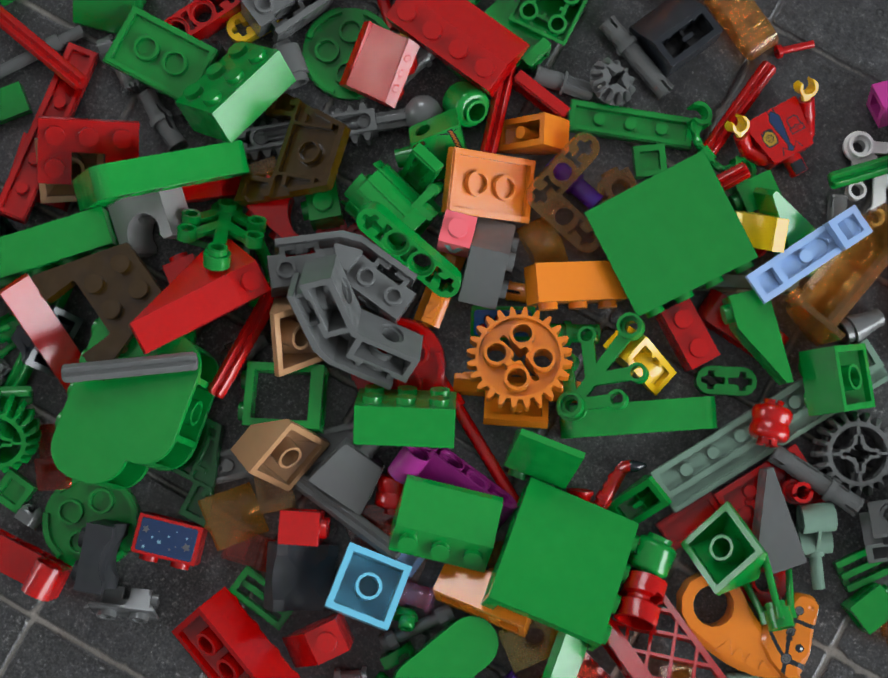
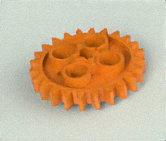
[467,307,573,412]

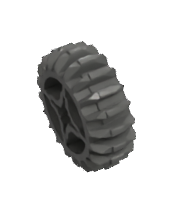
[809,410,888,497]

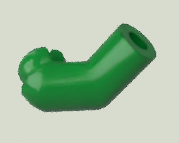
[392,604,418,632]

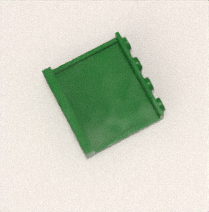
[584,150,758,319]
[481,477,640,652]

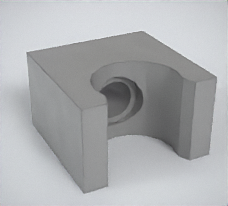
[108,187,189,257]

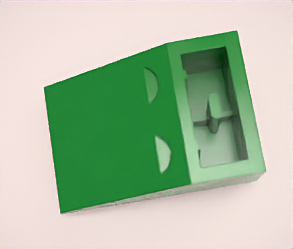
[508,0,589,46]

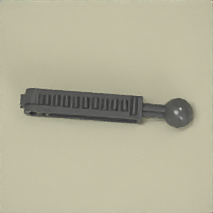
[216,95,443,163]

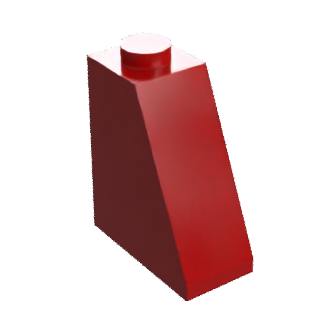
[282,612,355,668]

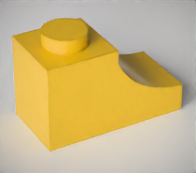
[734,210,789,253]
[603,326,677,396]

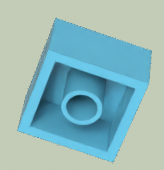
[323,542,412,631]

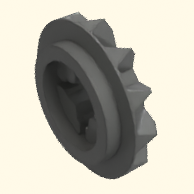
[589,57,636,106]

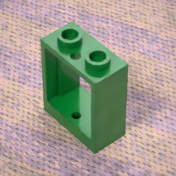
[238,361,329,434]

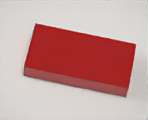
[512,69,571,119]
[654,491,720,550]

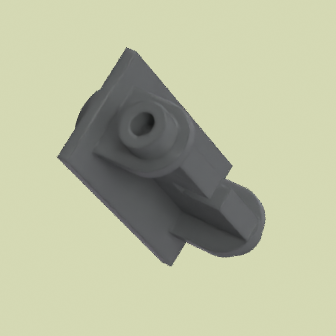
[88,586,161,624]

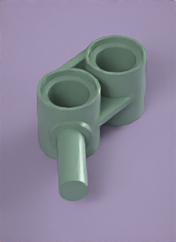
[795,502,838,590]

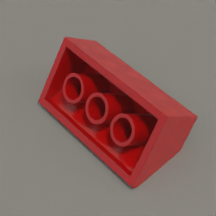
[385,0,530,98]
[171,586,301,678]

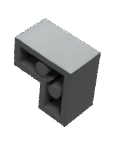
[458,217,519,310]

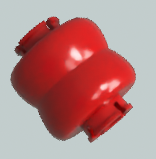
[748,398,793,448]
[374,467,404,515]

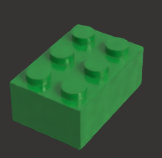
[175,41,296,143]
[353,384,456,449]

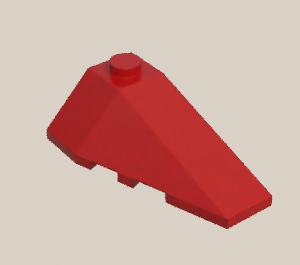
[129,239,271,355]

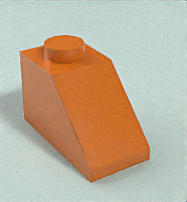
[497,112,570,155]

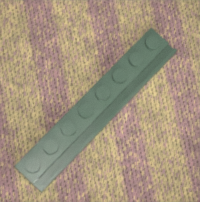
[649,338,888,513]

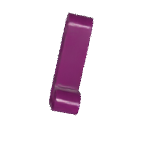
[388,446,517,531]

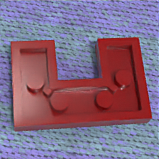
[37,116,140,185]
[712,444,829,532]

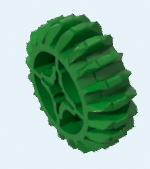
[0,390,42,474]

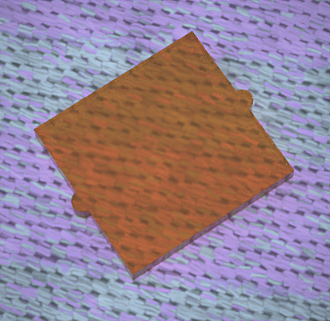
[198,482,270,552]

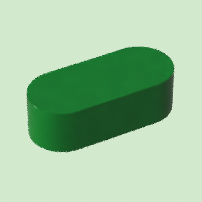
[392,616,499,678]

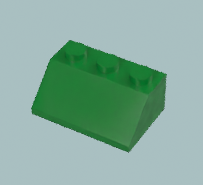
[388,474,503,572]

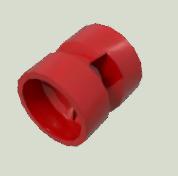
[614,570,668,631]

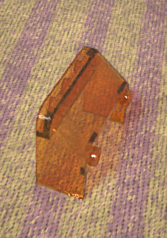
[785,203,888,346]

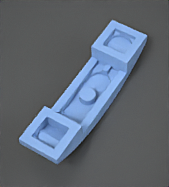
[745,204,873,304]

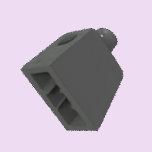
[309,437,383,516]

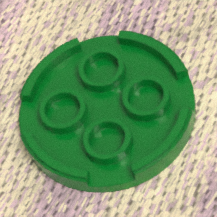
[303,7,390,101]
[42,478,140,566]

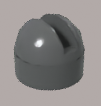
[14,503,43,531]

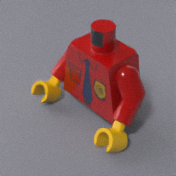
[724,77,819,178]

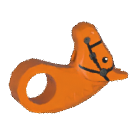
[676,571,819,678]

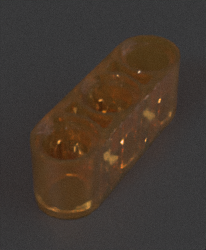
[704,0,779,61]

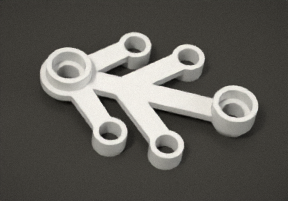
[842,131,888,225]

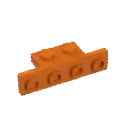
[453,371,581,429]

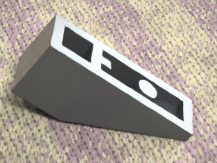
[752,467,807,574]

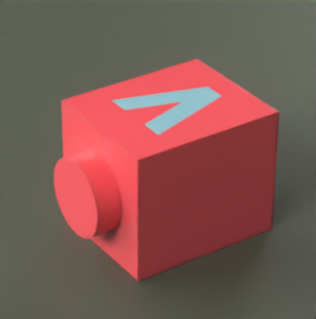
[436,210,478,258]

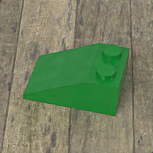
[503,428,586,489]

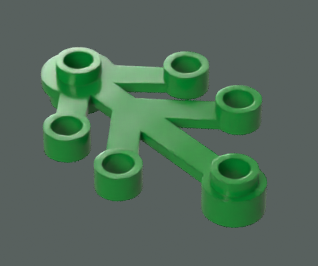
[177,198,267,271]
[556,312,649,423]

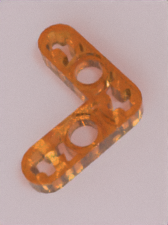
[526,132,600,253]

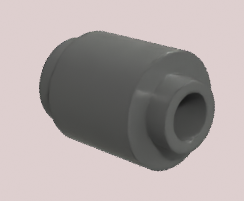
[273,39,309,90]

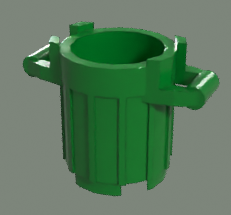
[340,160,444,250]

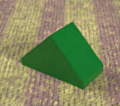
[608,475,672,523]

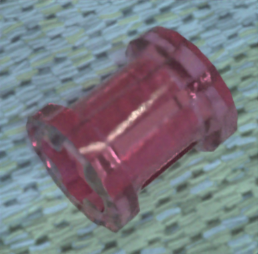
[398,577,435,614]

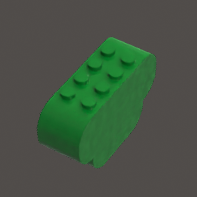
[51,317,219,490]

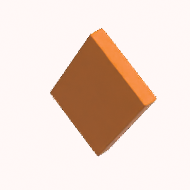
[441,147,536,224]

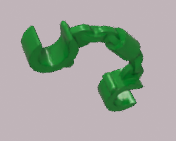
[687,101,757,180]

